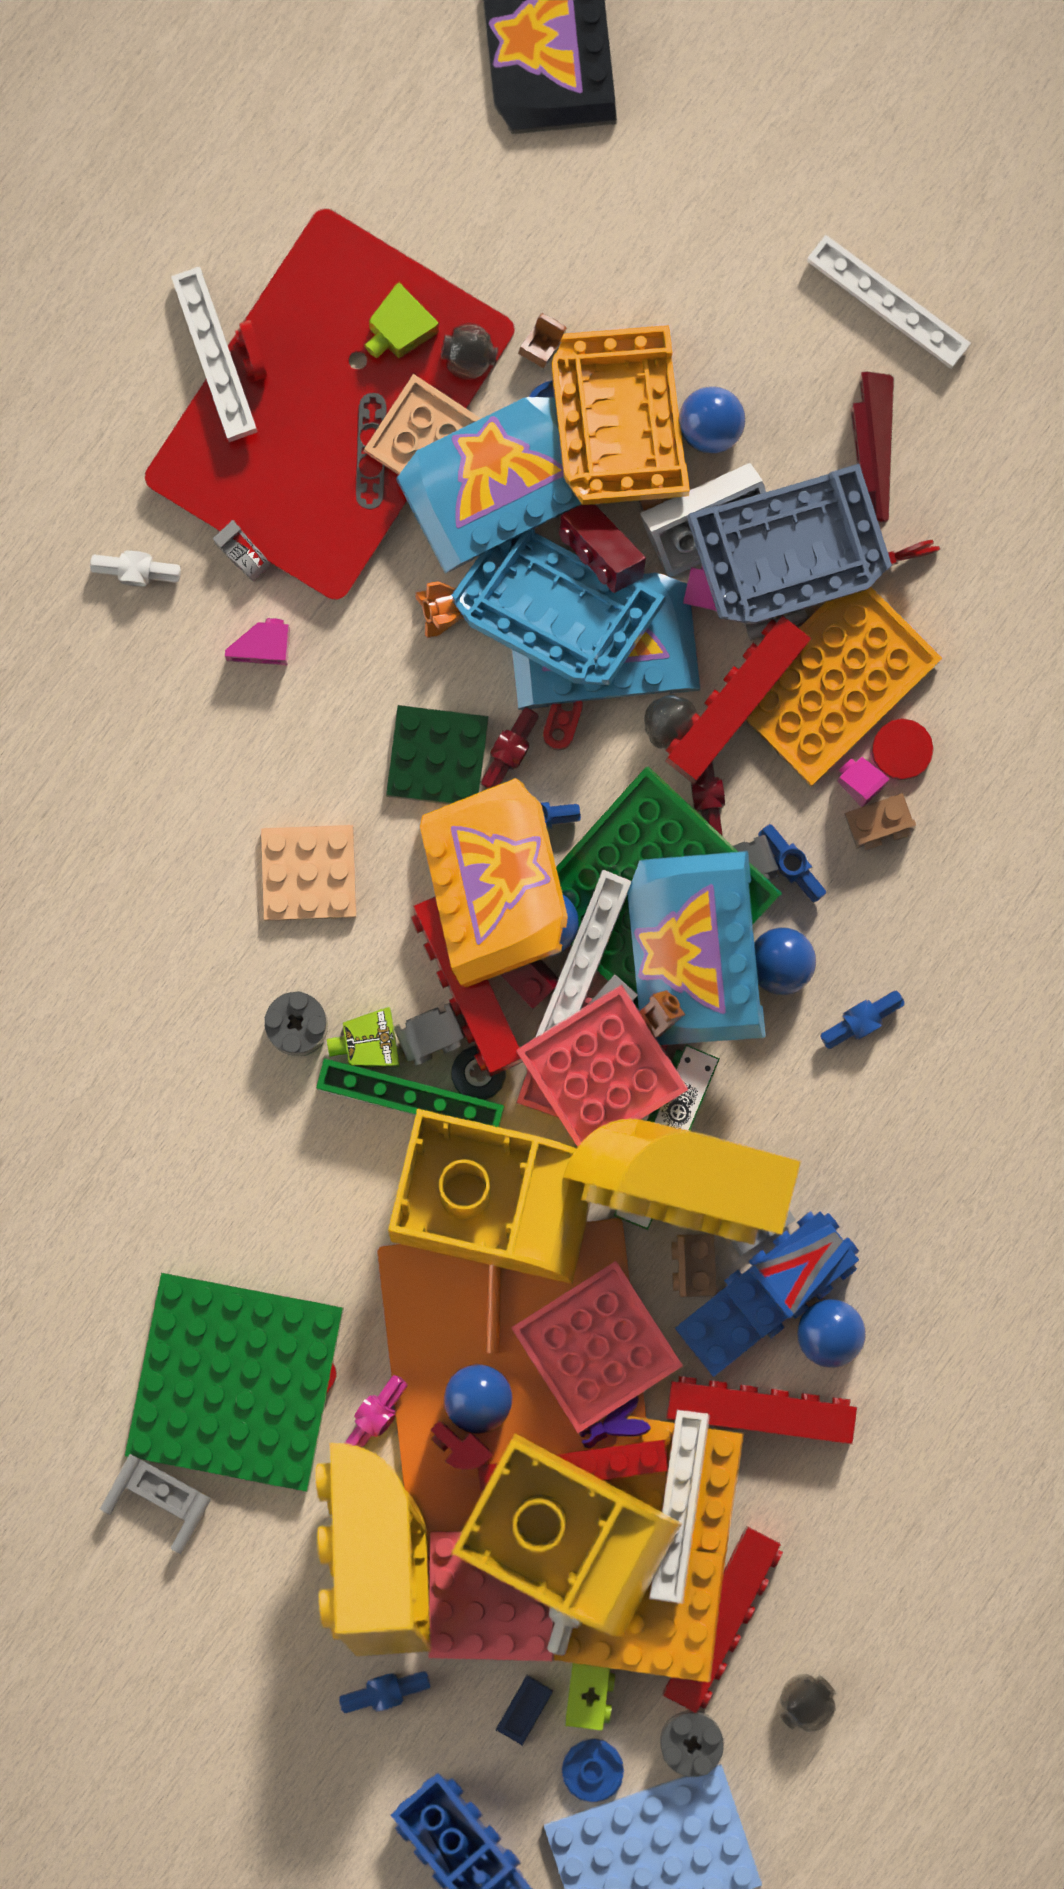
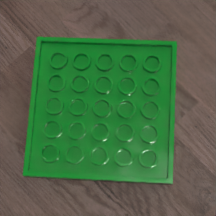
[556,766,783,1010]
[125,1273,344,1492]

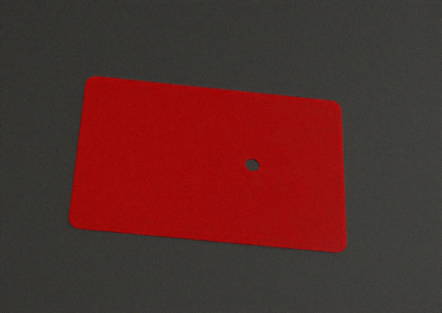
[145,209,515,600]

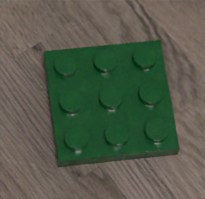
[386,705,489,804]

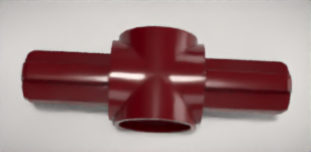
[481,708,539,789]
[691,761,725,836]

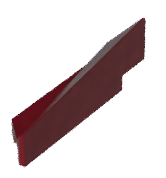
[851,371,894,522]

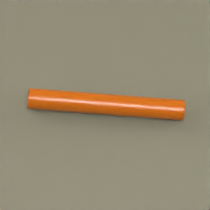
[486,1265,501,1353]

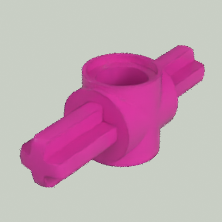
[344,1375,407,1448]

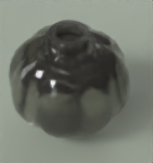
[440,323,498,380]
[644,695,698,749]
[780,1674,836,1732]

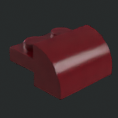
[430,1420,494,1470]

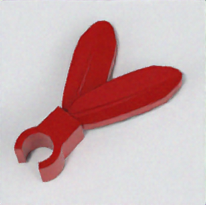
[888,540,941,566]

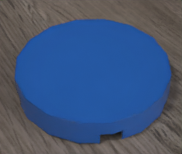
[562,1738,624,1802]

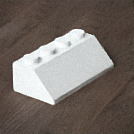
[640,463,766,577]

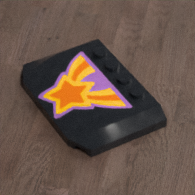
[483,0,617,134]

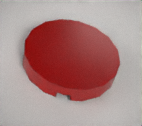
[872,718,934,780]

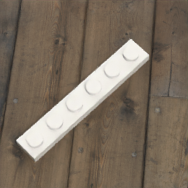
[807,235,971,369]
[171,266,258,442]
[535,870,632,1038]
[650,1410,710,1604]

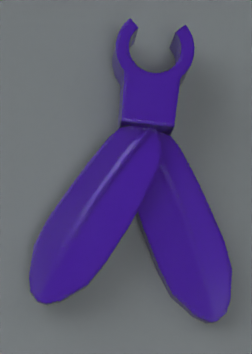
[579,1395,651,1448]

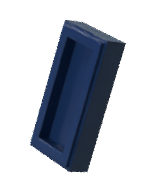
[495,1675,554,1746]

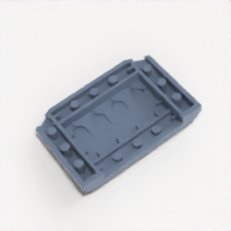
[687,464,892,624]

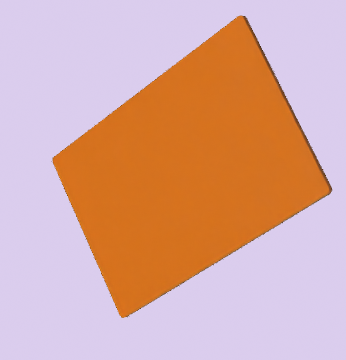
[377,1218,646,1596]

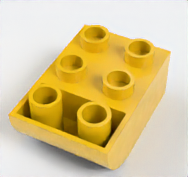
[388,1109,591,1284]
[563,1119,801,1245]
[452,1434,682,1637]
[316,1443,431,1657]

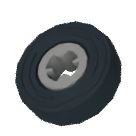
[451,1046,506,1100]

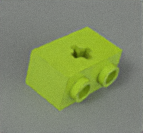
[565,1663,615,1731]

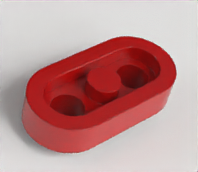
[235,320,267,381]
[543,701,583,750]

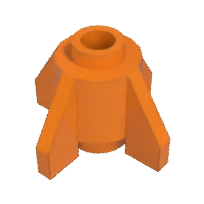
[415,581,464,638]

